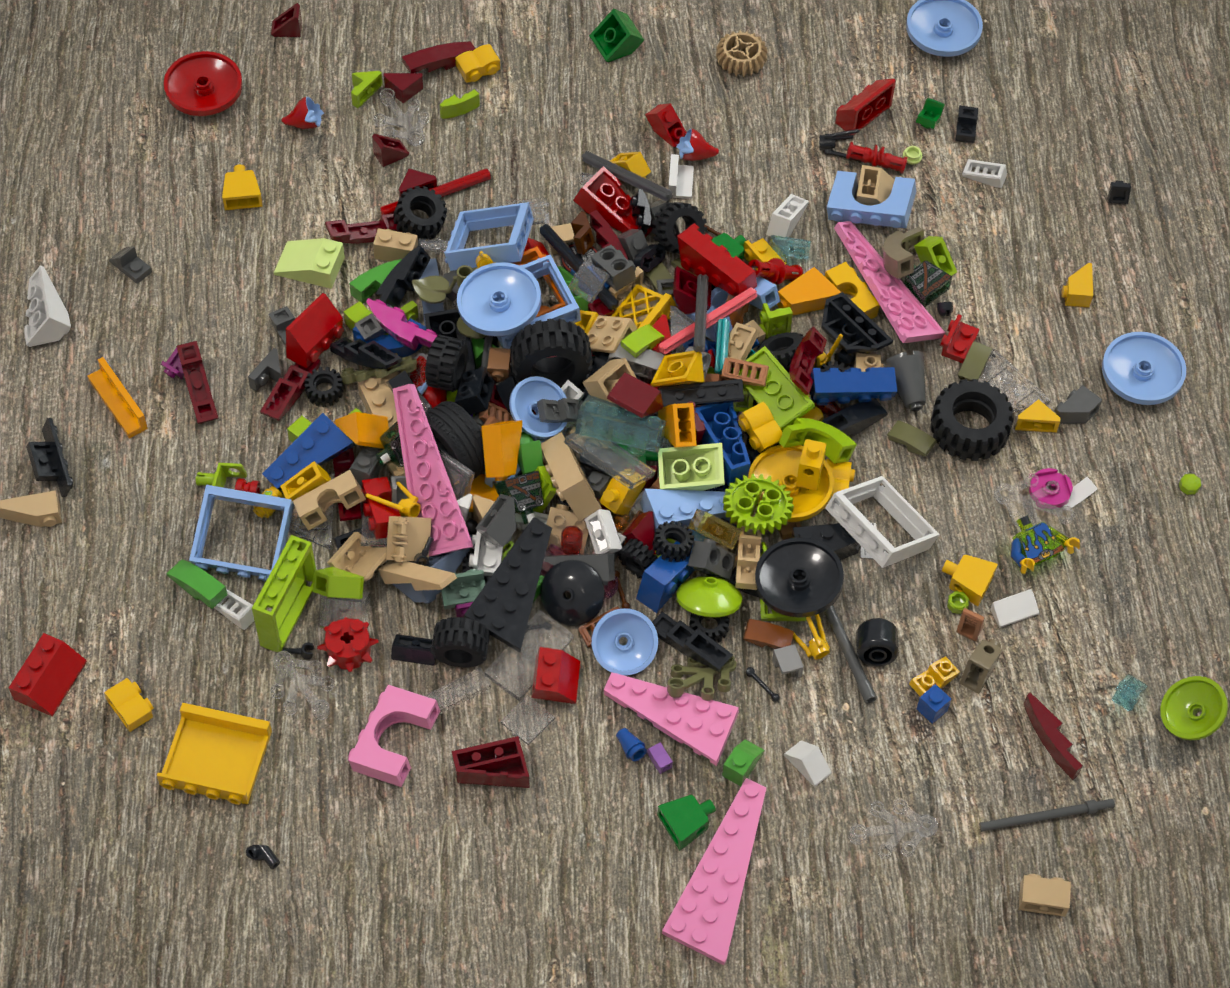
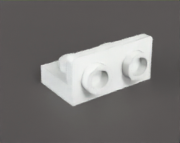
[469,531,503,577]

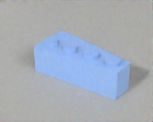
[640,489,731,532]

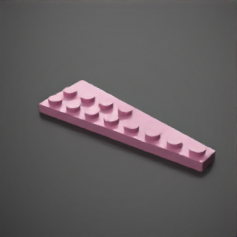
[393,384,473,557]

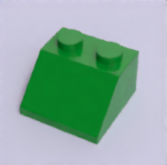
[589,8,644,63]

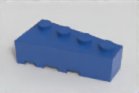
[695,402,750,486]
[636,524,715,613]

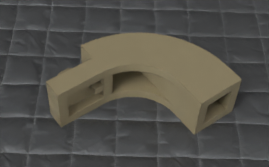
[883,227,924,279]

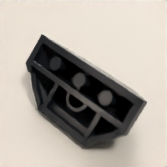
[821,292,893,353]

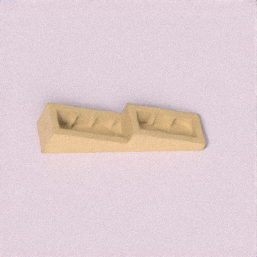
[378,560,457,591]

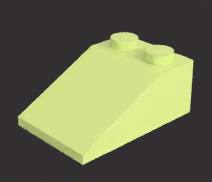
[274,238,345,289]
[658,443,725,491]

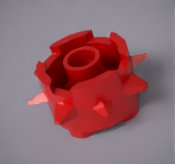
[317,617,379,672]

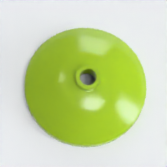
[676,576,742,617]
[1160,676,1228,740]

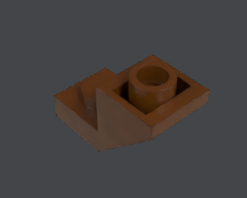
[571,211,595,255]

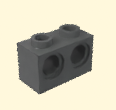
[591,244,636,291]
[688,539,736,580]

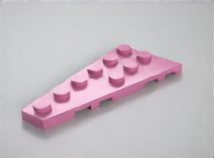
[604,672,739,766]

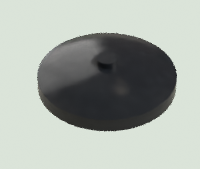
[755,538,844,617]

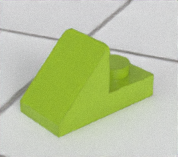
[351,71,383,108]

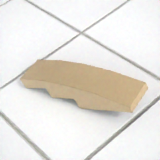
[735,506,761,590]

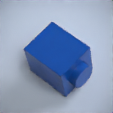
[917,684,952,724]

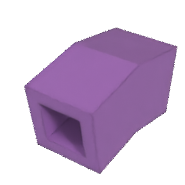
[647,742,673,774]

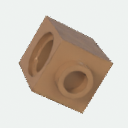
[487,347,511,382]

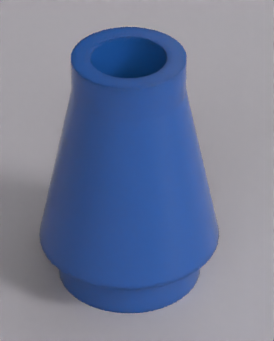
[616,728,647,761]

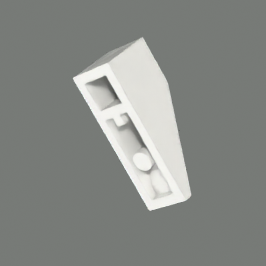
[766,194,809,242]

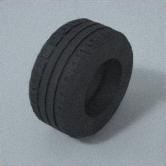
[426,401,485,484]

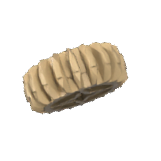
[716,30,768,77]

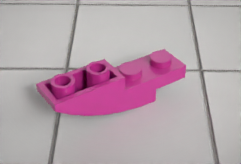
[366,298,437,350]

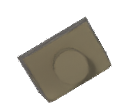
[960,639,1002,694]

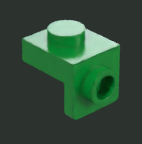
[916,98,945,129]

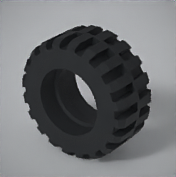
[510,319,593,388]
[930,379,1014,461]

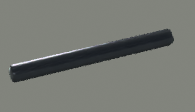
[540,224,619,310]

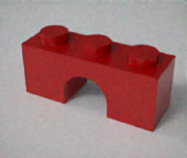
[361,477,401,539]

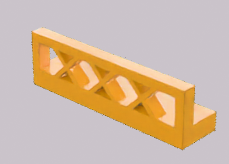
[87,357,148,439]

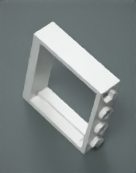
[825,476,940,568]

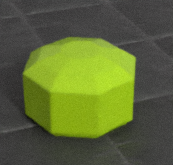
[1179,474,1201,495]
[947,591,969,614]

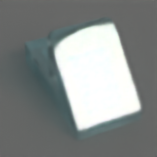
[770,235,811,264]
[1112,674,1148,711]

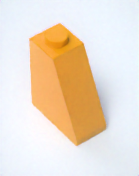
[777,267,841,315]
[658,403,697,447]
[481,420,522,481]

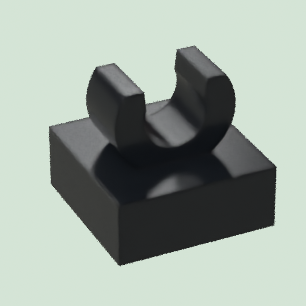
[1107,180,1131,204]

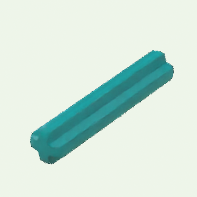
[714,318,730,374]

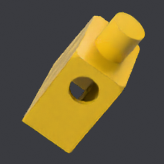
[222,164,263,211]
[796,439,827,491]
[599,470,646,516]
[942,555,998,606]

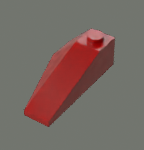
[573,166,652,237]

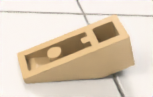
[0,490,62,527]

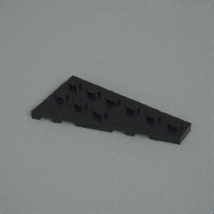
[464,517,552,653]

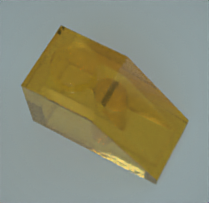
[688,509,742,550]

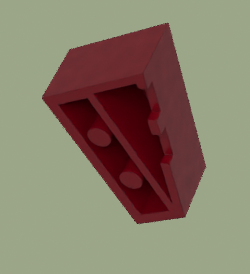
[451,736,530,788]

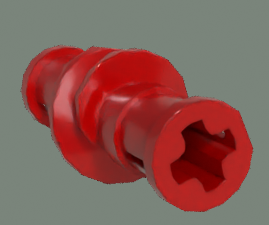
[846,142,907,174]
[748,258,803,284]

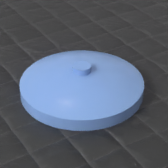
[906,0,983,57]
[457,262,542,336]
[1102,332,1186,405]

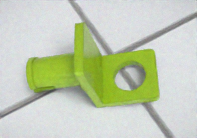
[196,463,247,488]

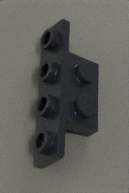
[26,418,73,497]

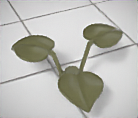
[412,265,487,339]

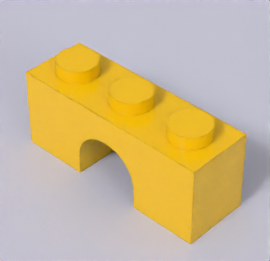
[825,262,880,319]

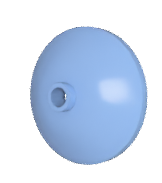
[509,376,567,438]
[591,608,658,675]

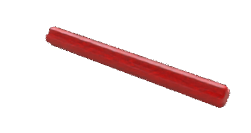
[380,168,491,215]

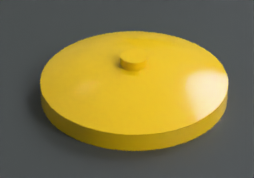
[748,445,834,522]

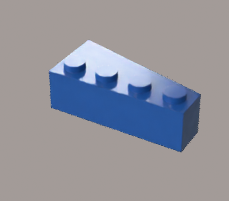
[810,367,897,405]
[262,413,355,491]

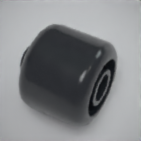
[856,618,899,667]

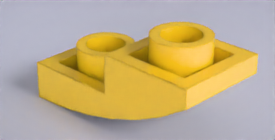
[909,656,960,697]

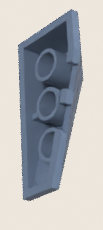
[393,534,476,604]

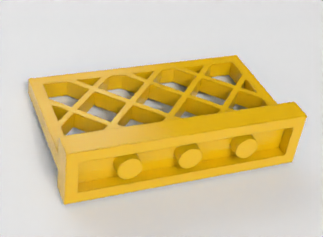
[611,284,678,340]

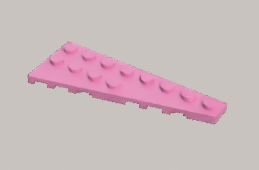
[834,221,945,343]
[662,778,766,965]

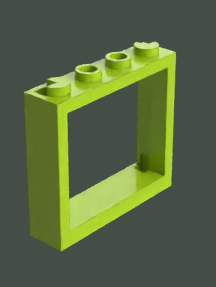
[252,535,316,653]

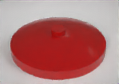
[164,51,243,116]

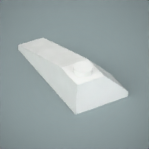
[24,265,71,347]

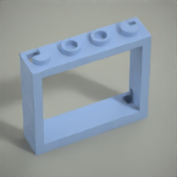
[444,202,534,271]
[497,255,581,349]
[189,485,294,581]

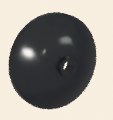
[541,560,605,626]

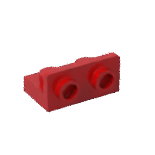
[940,314,980,364]

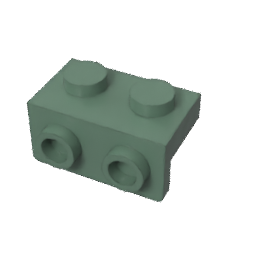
[441,569,485,610]

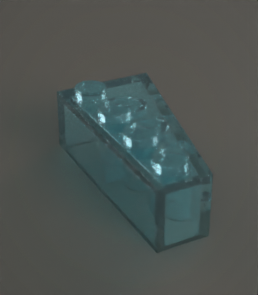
[575,395,667,453]

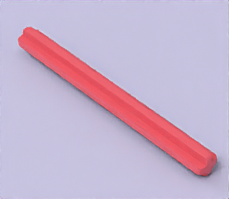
[658,287,757,355]

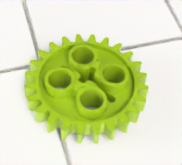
[723,474,794,535]

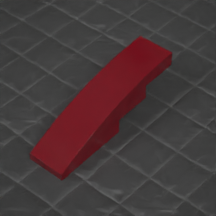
[402,41,476,73]
[590,210,628,260]
[260,359,321,421]
[1023,692,1083,780]

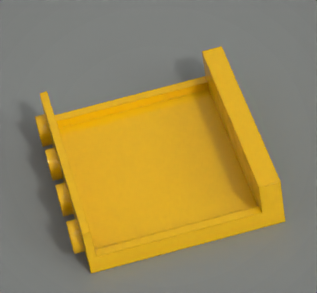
[157,702,272,805]

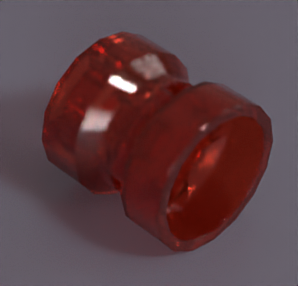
[561,526,583,555]

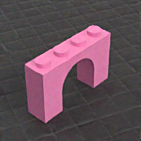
[348,685,440,787]

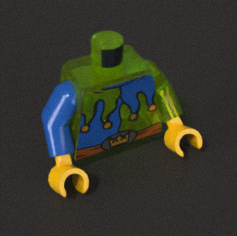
[1011,515,1080,574]

